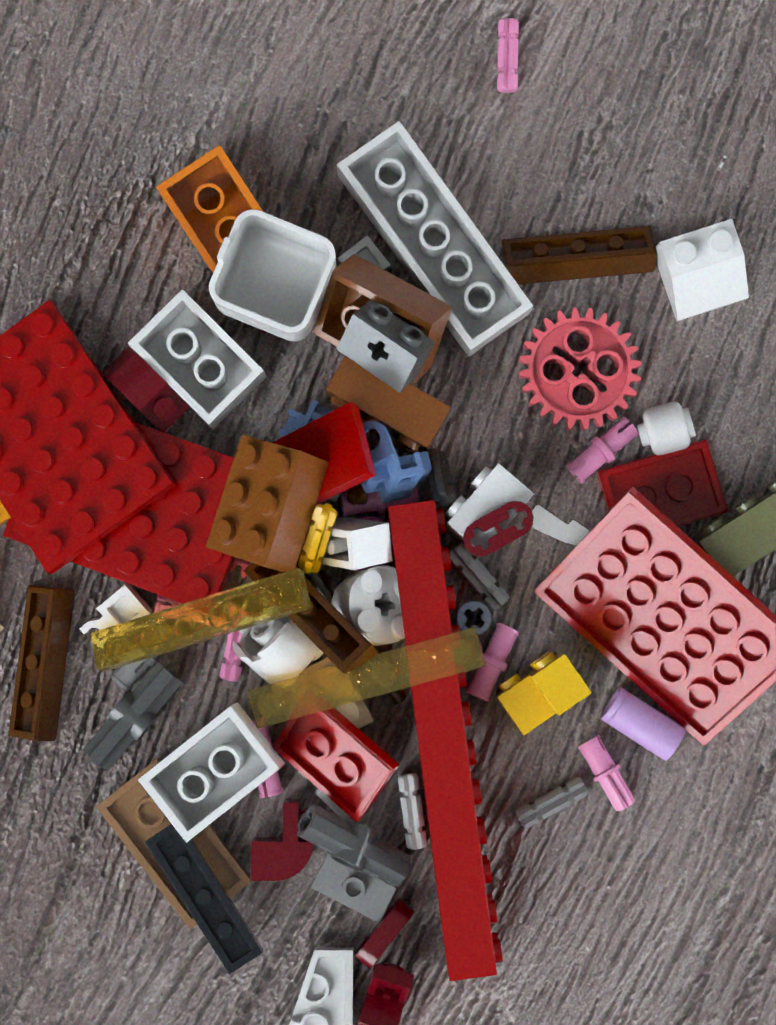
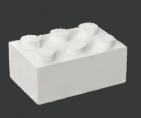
[128,289,267,429]
[138,702,285,843]

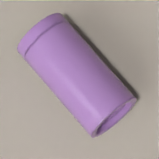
[600,687,686,761]

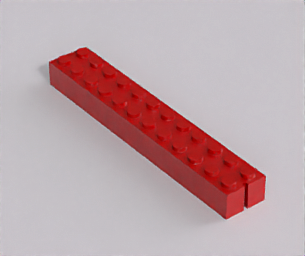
[388,500,503,981]

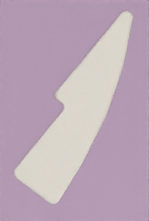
[532,505,589,545]

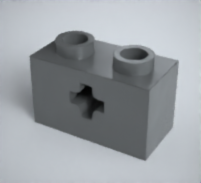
[336,299,435,393]

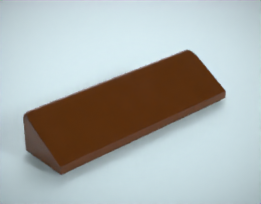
[502,226,657,285]
[244,563,378,675]
[8,585,75,741]

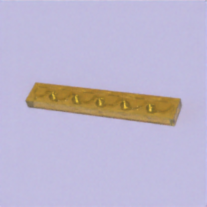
[91,568,311,672]
[247,627,487,729]

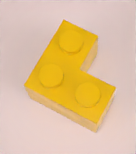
[495,651,592,736]

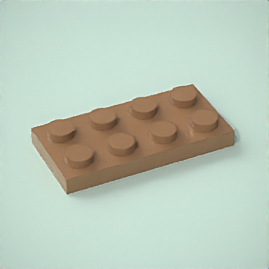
[96,758,251,930]

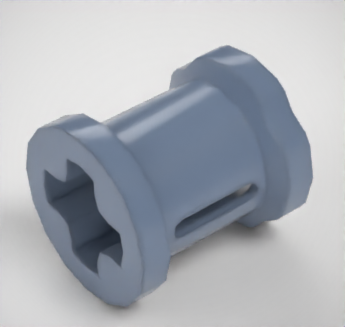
[456,601,491,636]

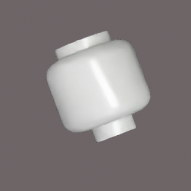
[637,402,696,455]

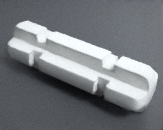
[398,773,427,850]

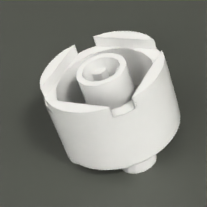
[331,565,405,646]
[233,599,323,688]

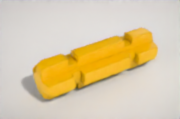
[298,503,337,574]

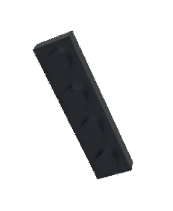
[145,824,263,975]

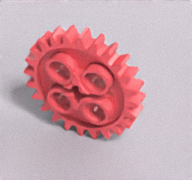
[518,307,642,431]

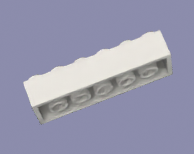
[337,121,533,357]

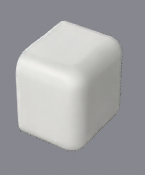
[209,209,337,341]

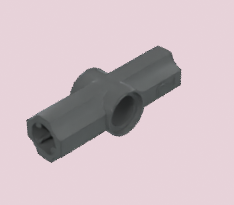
[83,661,184,771]
[297,805,412,887]

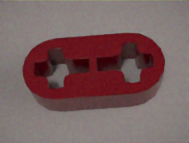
[463,501,534,557]
[354,898,415,968]

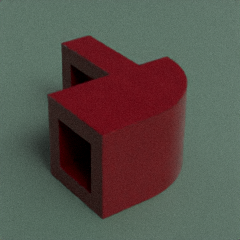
[102,346,190,432]
[251,799,314,881]
[356,963,414,1025]

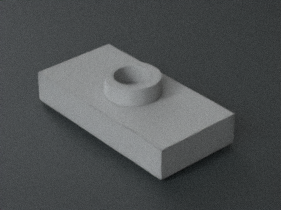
[311,852,397,923]

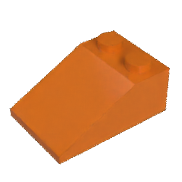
[156,145,263,273]

